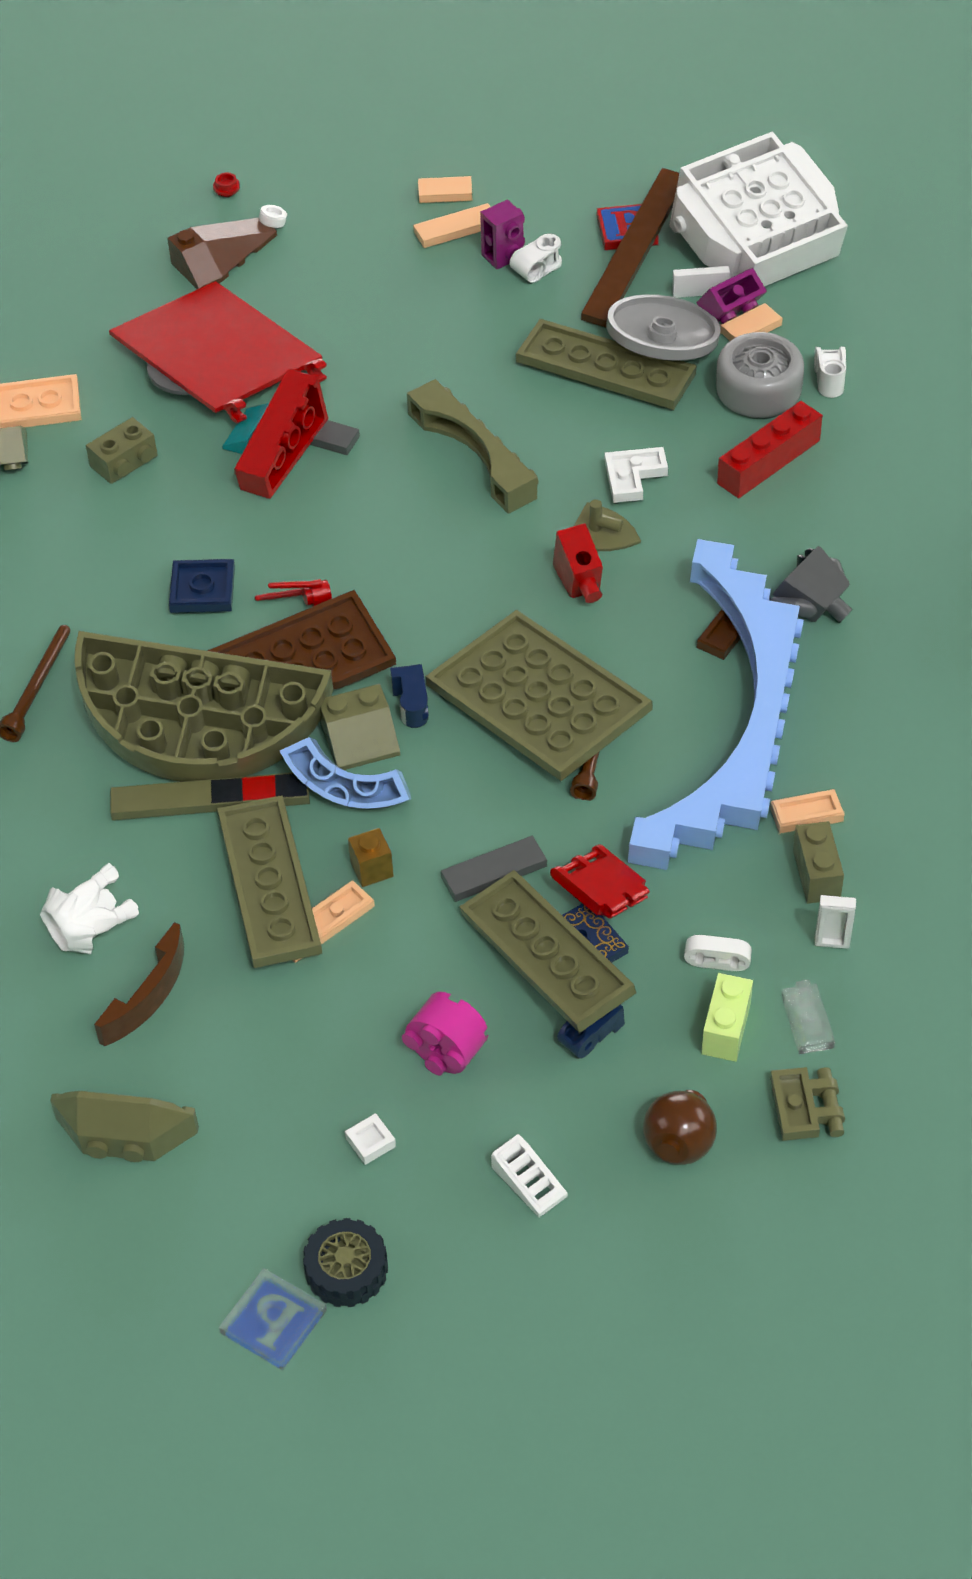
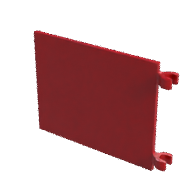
[109,281,327,423]

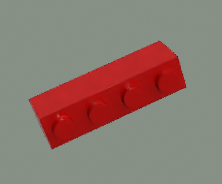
[717,401,823,499]

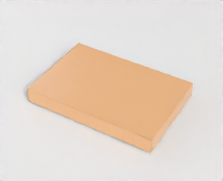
[0,374,81,428]

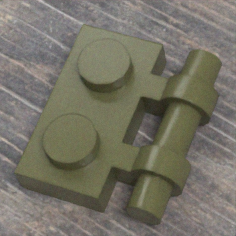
[770,1067,845,1141]

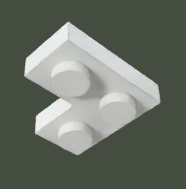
[604,447,668,503]

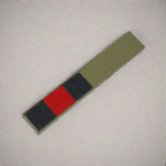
[111,772,310,820]

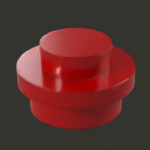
[213,172,240,197]

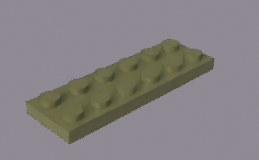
[516,319,697,410]
[217,795,322,968]
[459,870,636,1033]

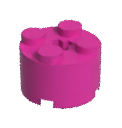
[402,992,488,1076]

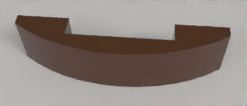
[94,922,184,1046]

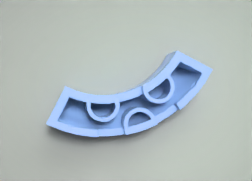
[280,737,411,809]

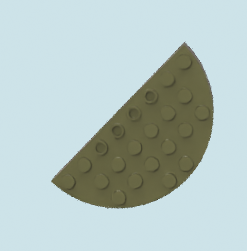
[75,631,333,782]

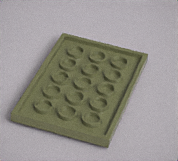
[425,610,653,781]

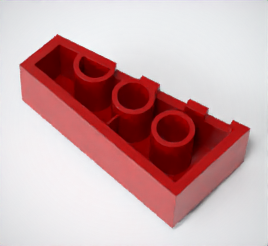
[234,368,328,499]

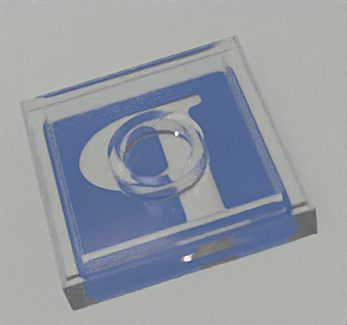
[219,1268,327,1371]

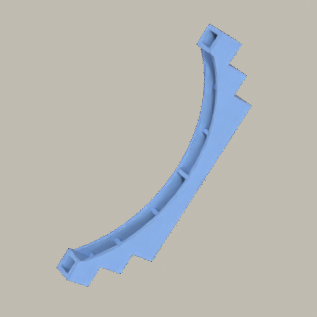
[628,539,804,870]

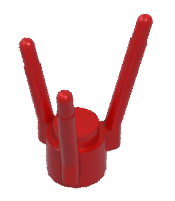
[255,579,332,607]

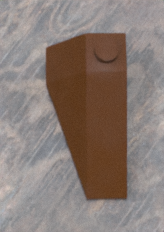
[167,218,277,289]

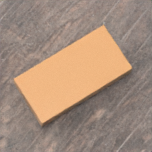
[418,176,472,203]
[720,303,783,341]
[770,789,845,834]

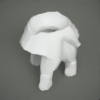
[40,863,139,954]

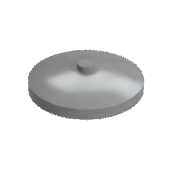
[606,294,721,360]

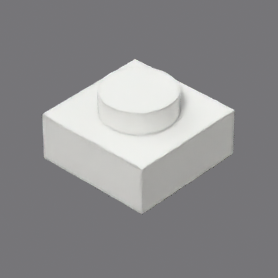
[345,1113,396,1165]

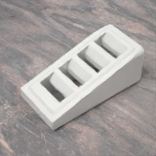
[491,1134,568,1218]

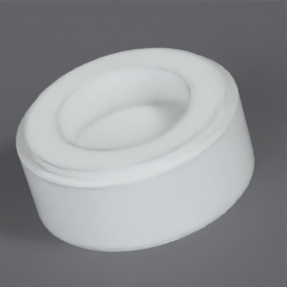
[259,205,287,228]

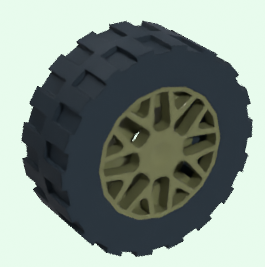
[303,1218,388,1307]

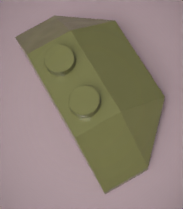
[50,1091,199,1162]

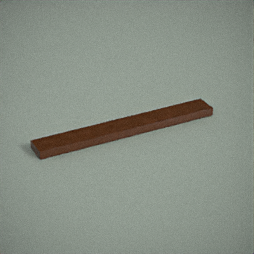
[581,168,680,328]

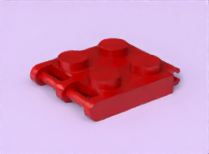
[550,844,650,919]

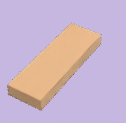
[413,203,490,248]
[292,880,375,963]

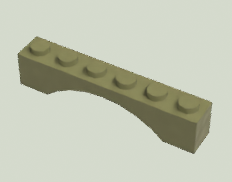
[407,379,539,514]

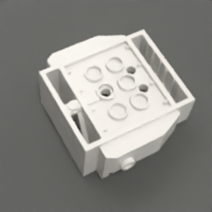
[669,131,848,287]

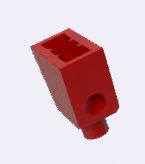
[553,523,603,603]

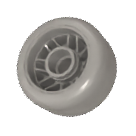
[716,332,804,418]

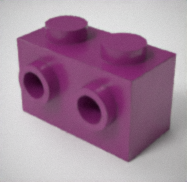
[480,199,525,269]
[696,268,767,324]

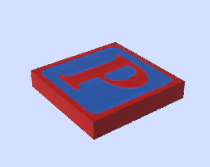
[597,204,659,250]

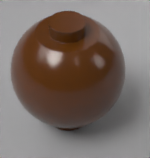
[643,1090,717,1165]

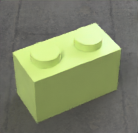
[702,973,753,1062]

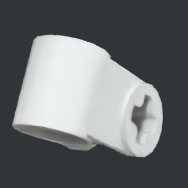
[510,234,562,283]
[814,347,846,398]

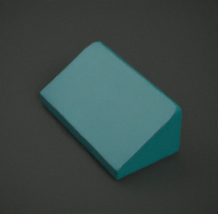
[222,403,269,454]

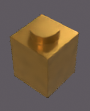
[348,828,394,887]

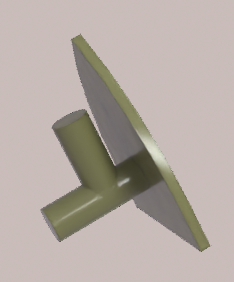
[574,499,641,551]

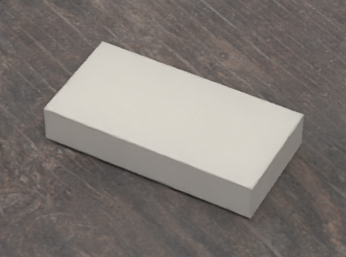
[672,266,730,298]
[815,895,856,949]

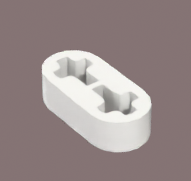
[684,935,752,971]

